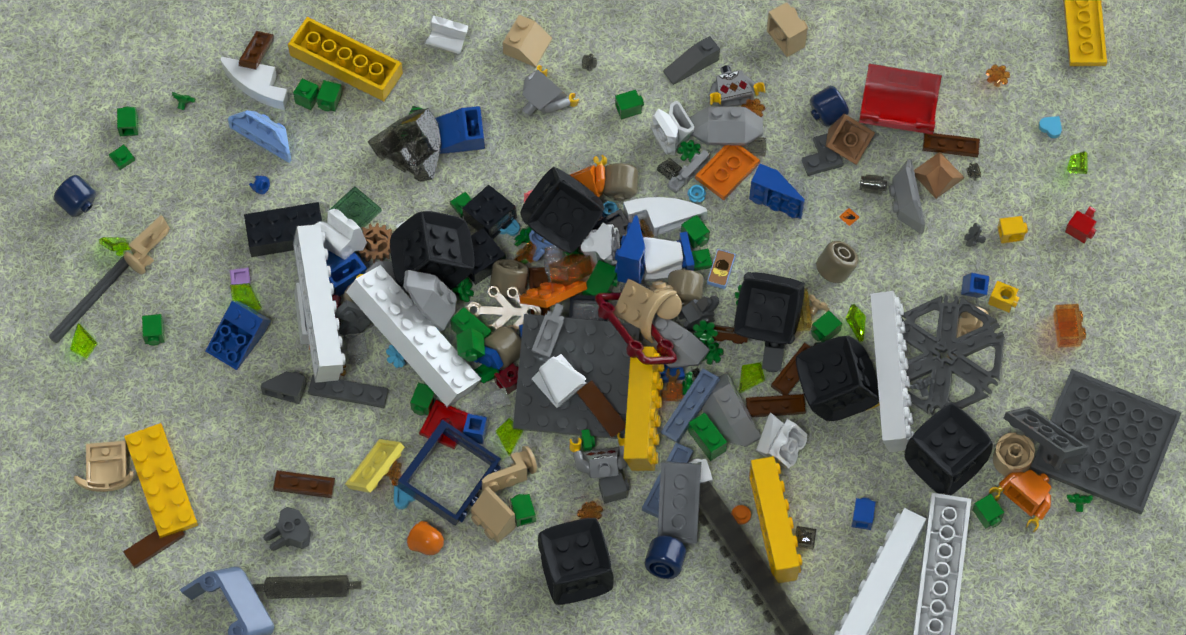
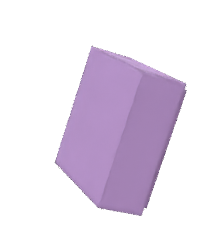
[230,267,251,290]

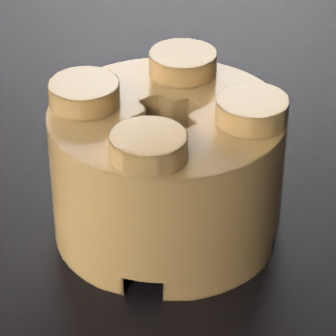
[993,432,1035,477]

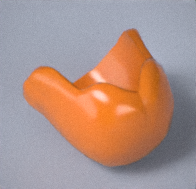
[407,521,444,556]

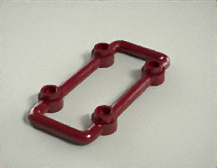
[595,292,677,365]

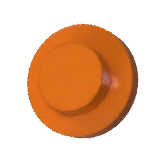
[731,505,751,525]

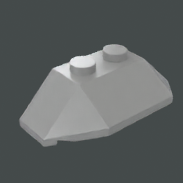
[689,106,763,146]
[889,159,925,233]
[403,270,457,331]
[639,313,710,368]
[701,372,761,447]

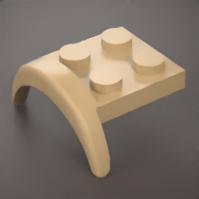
[614,279,677,344]
[74,441,133,492]

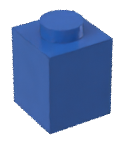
[961,273,989,298]
[463,414,488,444]
[851,497,876,530]

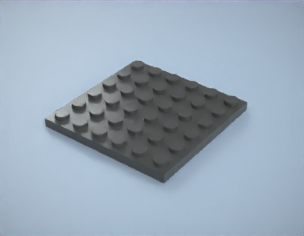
[513,314,640,439]
[1030,369,1181,514]

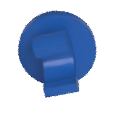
[249,176,270,194]

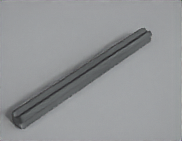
[49,256,129,343]

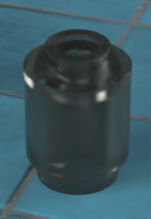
[859,174,887,195]

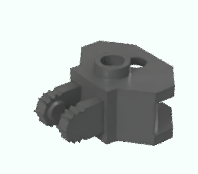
[678,295,719,332]
[263,507,311,551]

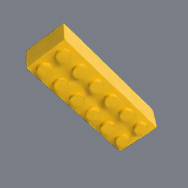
[288,17,403,101]
[623,347,664,471]
[749,456,802,584]

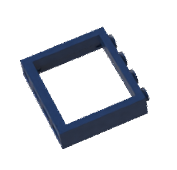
[397,420,501,526]

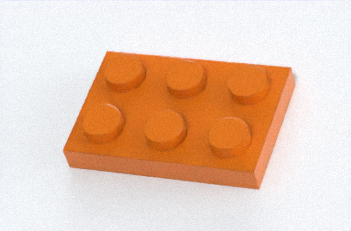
[695,145,760,200]
[519,276,587,308]

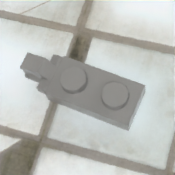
[667,150,710,194]
[531,303,564,358]

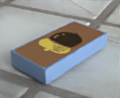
[707,249,736,289]

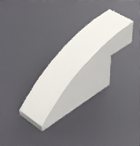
[221,57,289,110]
[623,197,707,236]

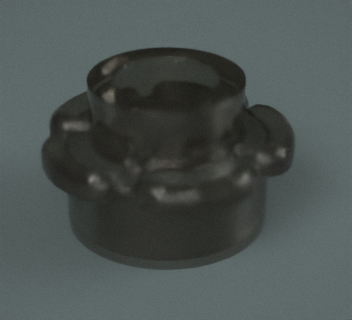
[582,53,597,71]
[966,163,981,181]

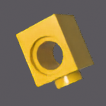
[997,216,1028,244]
[988,281,1020,313]

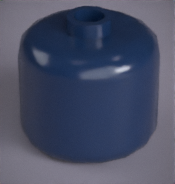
[809,85,849,127]
[53,175,96,217]
[644,536,686,579]

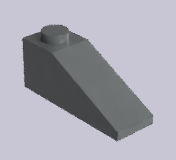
[663,36,720,85]

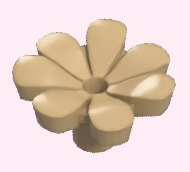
[808,294,830,315]

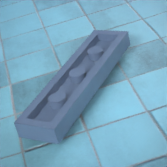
[660,368,720,443]
[642,443,694,518]

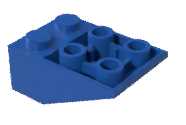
[426,106,485,155]
[749,164,805,219]
[615,215,645,284]
[324,248,367,296]
[205,301,271,370]

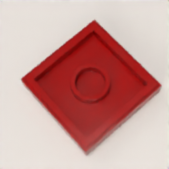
[419,400,469,450]

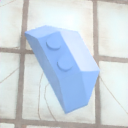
[228,110,292,163]

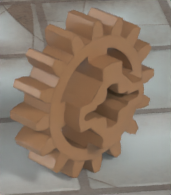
[357,223,392,263]

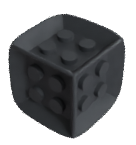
[520,167,604,254]
[390,211,475,290]
[734,272,805,345]
[796,336,879,421]
[904,403,993,496]
[538,518,614,605]

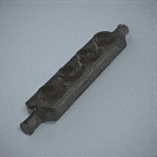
[252,575,361,599]

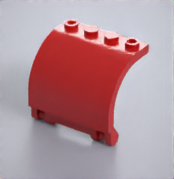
[859,63,942,135]

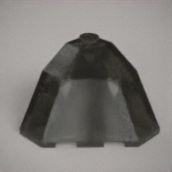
[368,108,442,182]

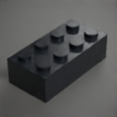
[244,202,322,257]

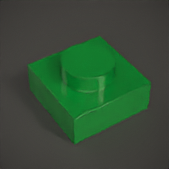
[109,145,135,170]
[450,192,472,217]
[691,248,712,271]
[474,364,499,384]
[581,429,595,451]

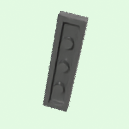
[308,375,388,408]

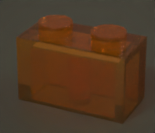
[549,254,592,285]
[1053,304,1086,347]

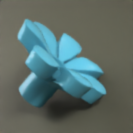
[386,344,406,368]

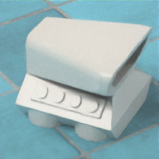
[424,16,468,55]
[651,101,694,155]
[315,209,367,260]
[581,223,620,268]
[643,237,683,281]
[532,354,586,408]
[756,413,808,469]

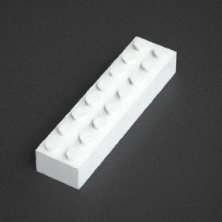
[293,225,345,383]
[346,265,481,407]
[870,291,914,452]
[912,493,971,635]
[834,508,926,635]

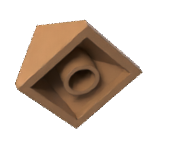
[826,114,875,165]
[914,152,964,199]

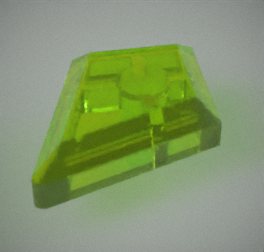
[1067,151,1088,174]
[99,237,130,256]
[230,283,262,310]
[845,304,866,342]
[70,323,97,359]
[739,362,765,393]
[495,418,523,456]

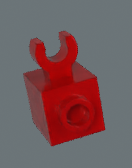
[1065,206,1097,244]

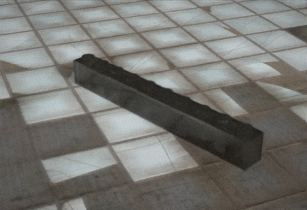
[698,481,813,635]

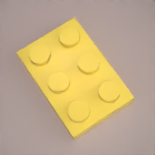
[345,439,405,493]

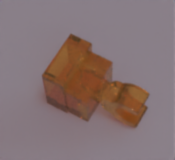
[661,368,682,402]

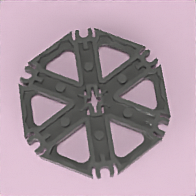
[901,295,1005,415]

